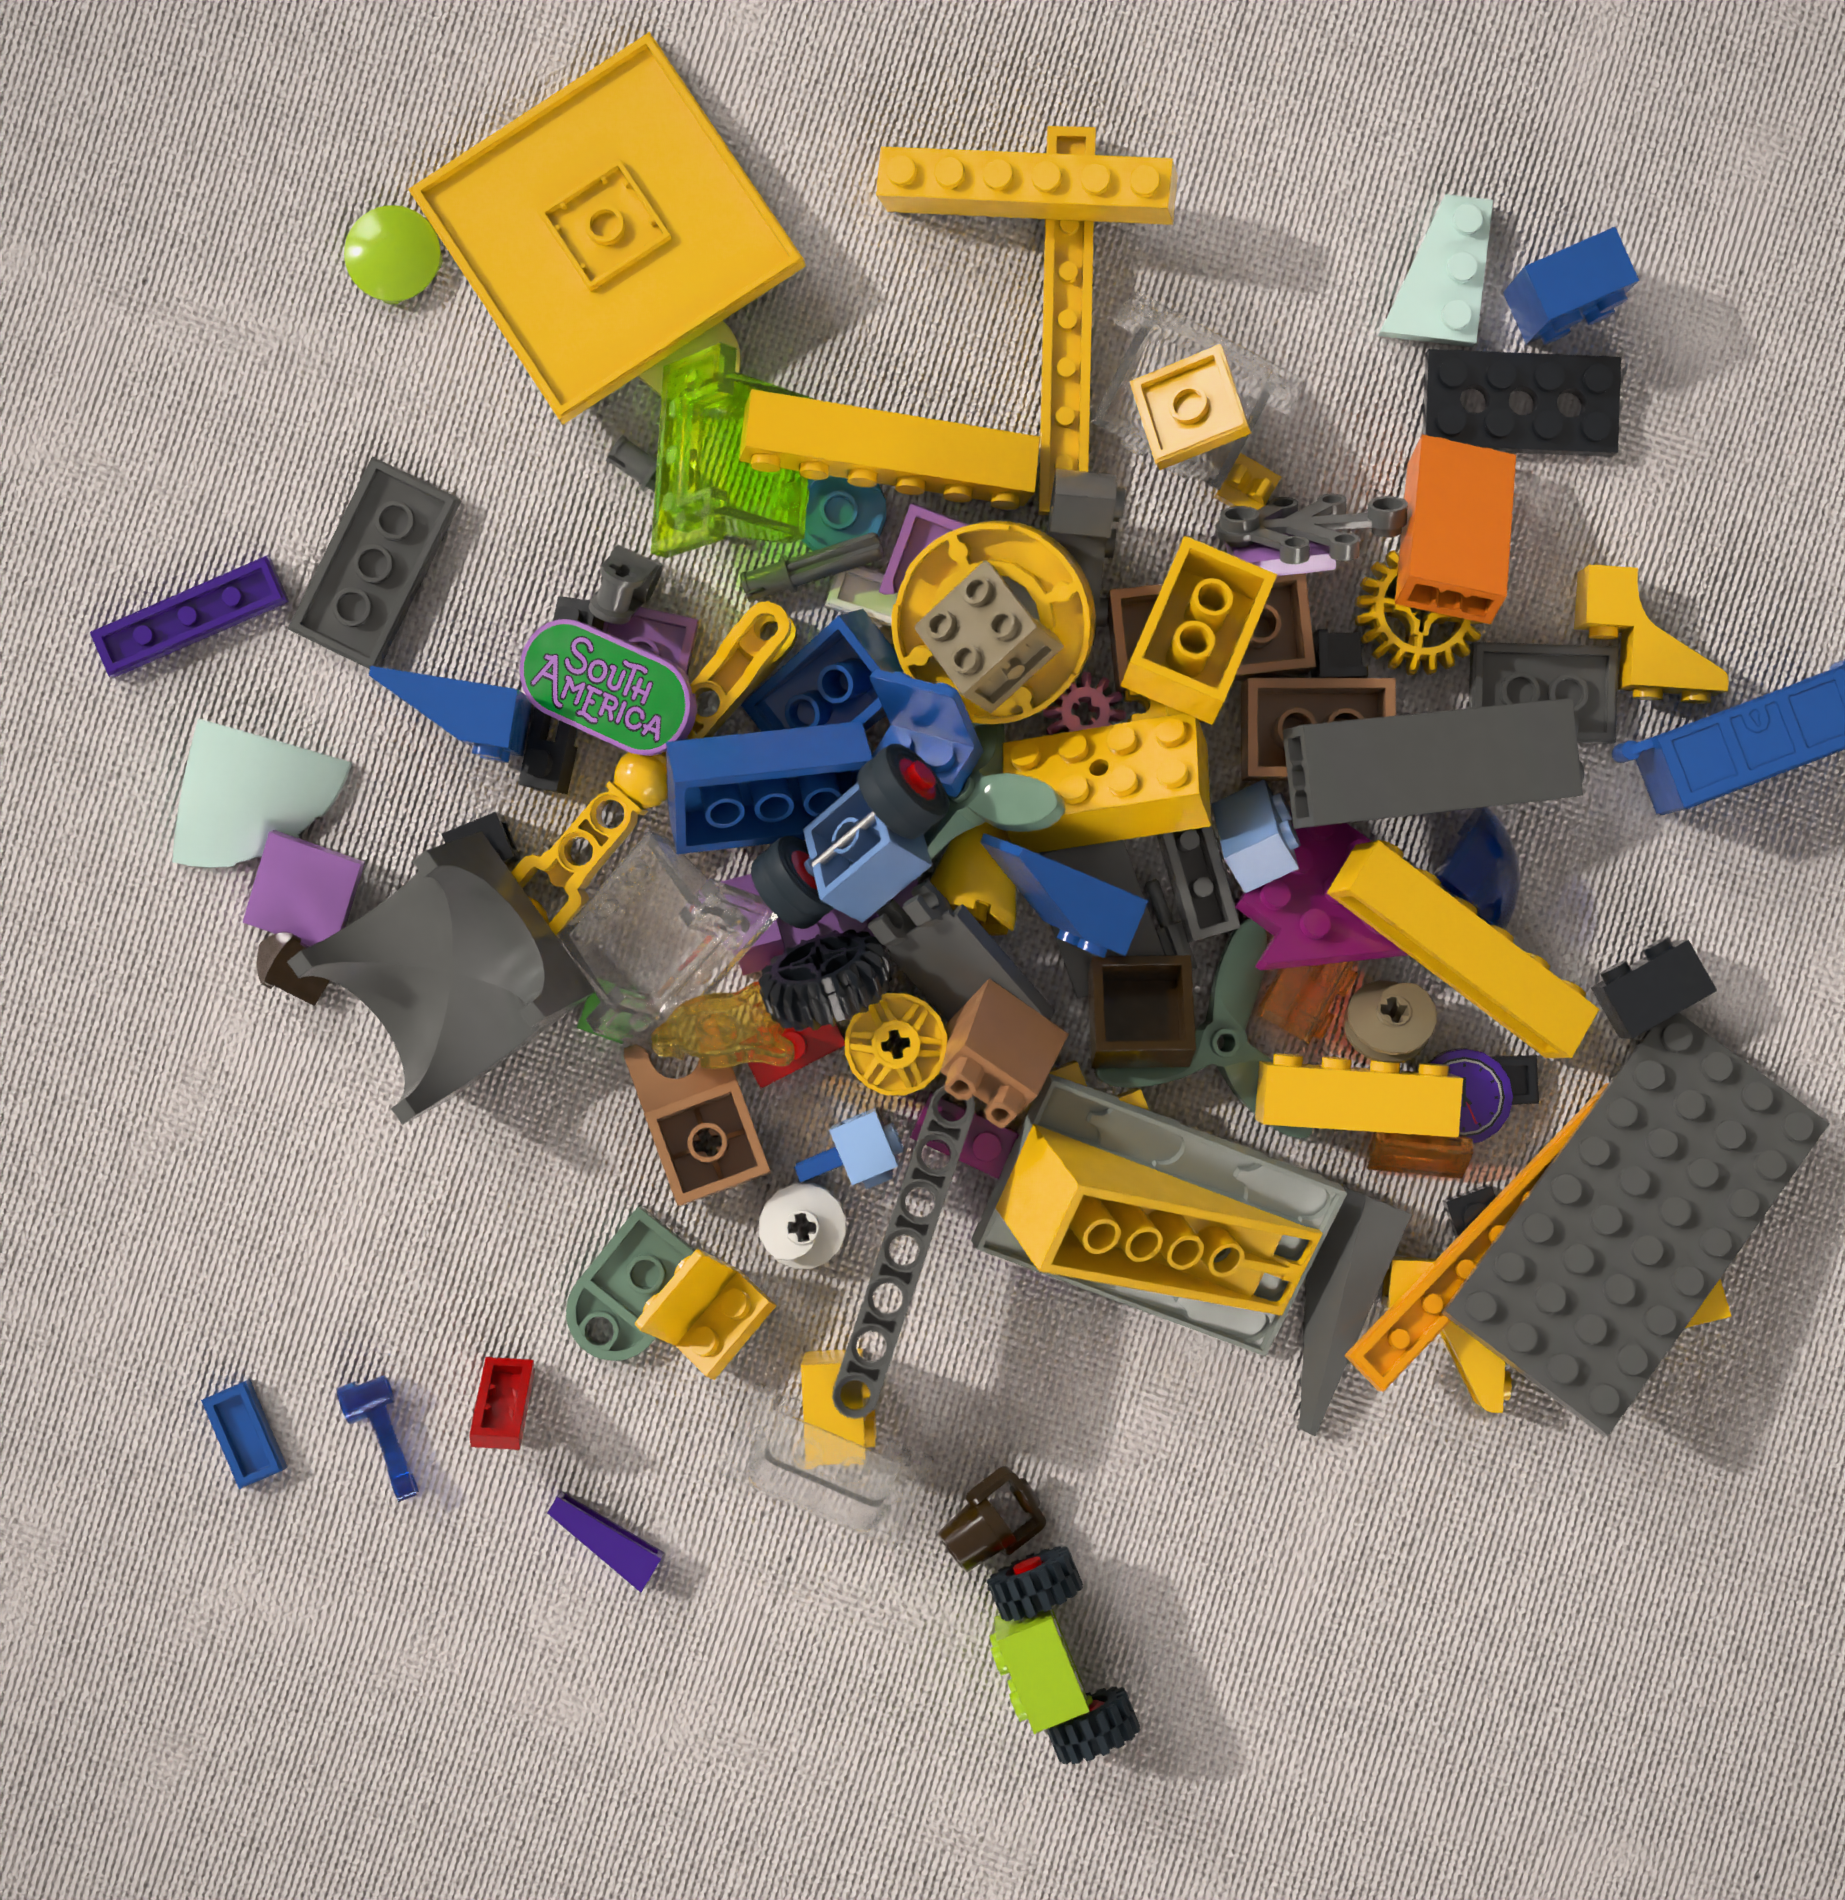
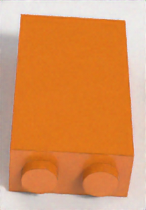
[1395,434,1516,624]

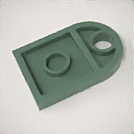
[566,1205,695,1361]

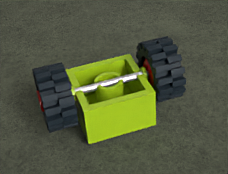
[987,1546,1140,1764]

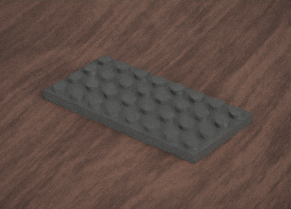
[1441,1013,1830,1437]

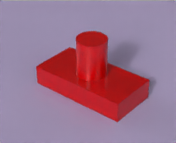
[739,1023,845,1089]
[469,1357,535,1450]

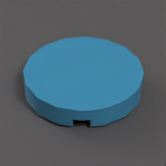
[791,476,887,551]

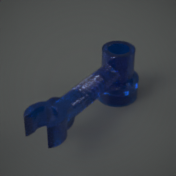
[336,1375,419,1502]

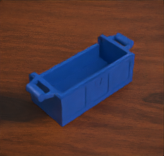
[1612,659,1845,816]

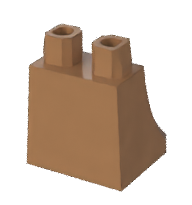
[941,978,1069,1128]

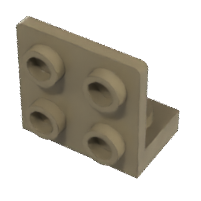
[915,561,1065,713]

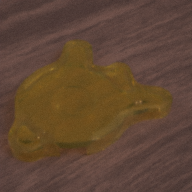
[651,981,795,1069]

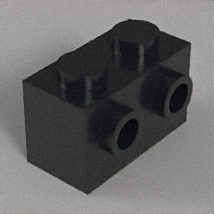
[1591,936,1717,1039]

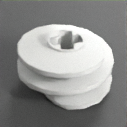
[759,1181,847,1269]

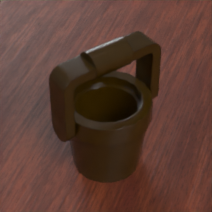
[937,1466,1046,1573]

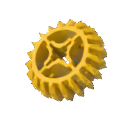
[1354,550,1482,675]

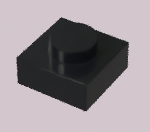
[1442,1184,1496,1238]

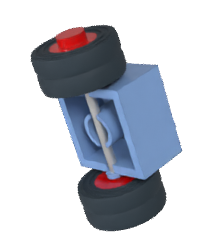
[751,743,949,929]

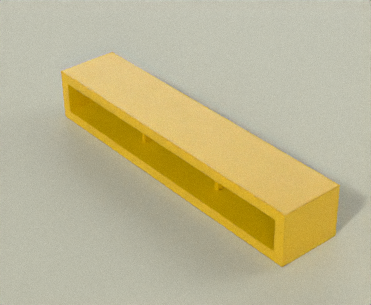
[876,146,1178,225]
[739,389,1040,510]
[1327,840,1599,1058]

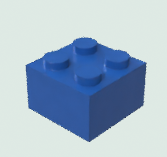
[1503,226,1639,345]

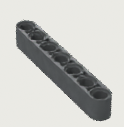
[832,1085,975,1419]

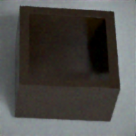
[1088,955,1196,1068]

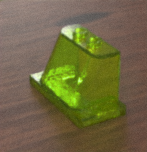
[651,342,813,558]

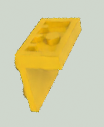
[635,1249,777,1380]

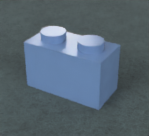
[1212,779,1301,893]

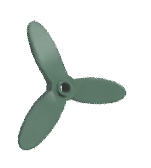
[923,722,1065,859]
[1095,917,1313,1138]

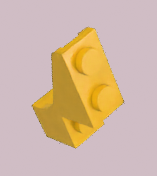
[1574,565,1729,704]
[1382,1256,1512,1413]

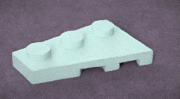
[1378,194,1493,347]

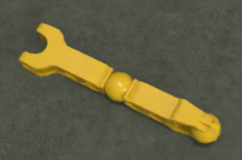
[511,601,797,938]

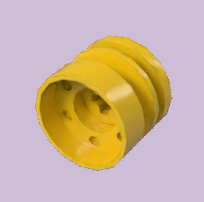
[845,993,947,1096]

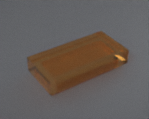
[1366,1132,1473,1179]

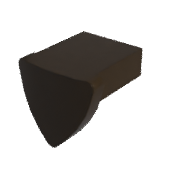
[257,932,330,1006]

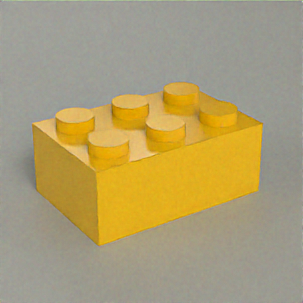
[1120,536,1277,725]

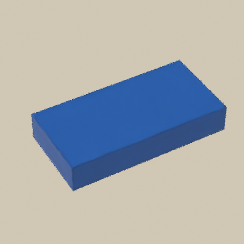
[201,1379,287,1489]

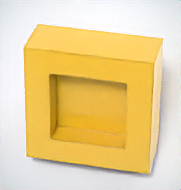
[1214,452,1282,510]

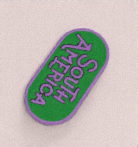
[519,619,697,756]

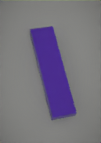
[90,555,289,678]

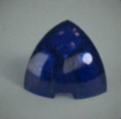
[1433,807,1520,929]

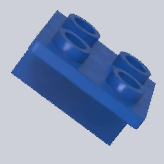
[869,669,984,797]

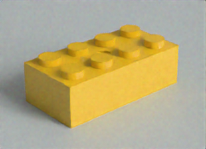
[1003,713,1211,853]

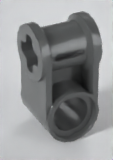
[588,544,663,624]

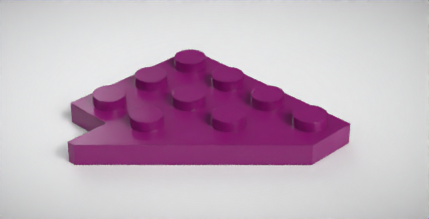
[1235,821,1408,971]

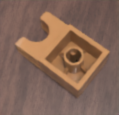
[624,1016,771,1207]

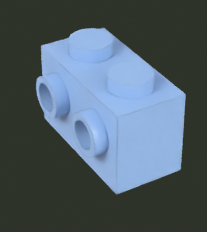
[829,1107,904,1189]

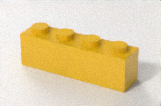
[1255,1053,1463,1137]

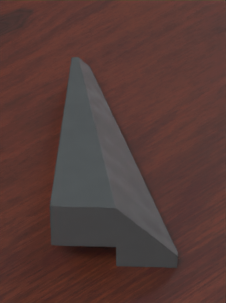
[1298,1185,1412,1436]

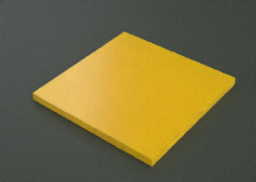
[408,32,806,425]

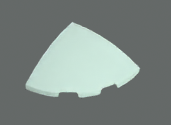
[172,718,352,868]

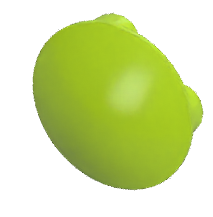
[344,205,443,305]

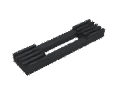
[518,596,605,795]

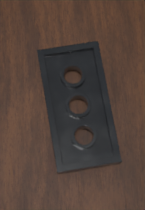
[1422,349,1622,457]

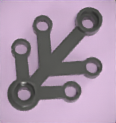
[1215,494,1408,564]

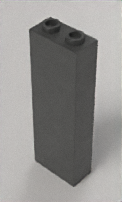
[1282,698,1584,829]

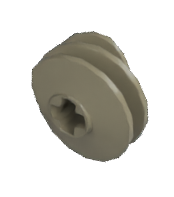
[1343,980,1437,1063]

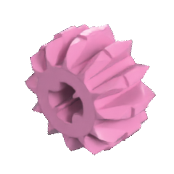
[1043,672,1126,735]

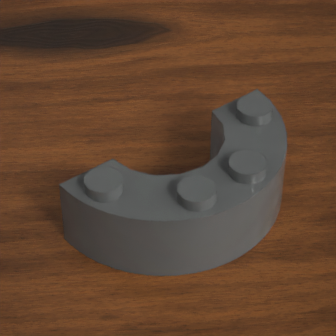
[1047,469,1126,646]

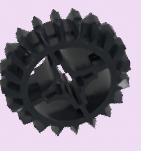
[758,929,893,1031]

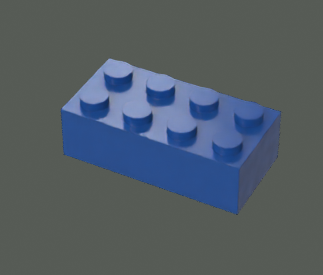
[666,721,872,854]

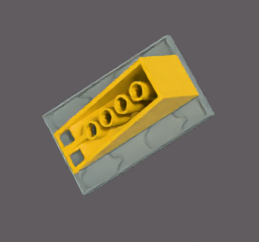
[971,1074,1347,1356]

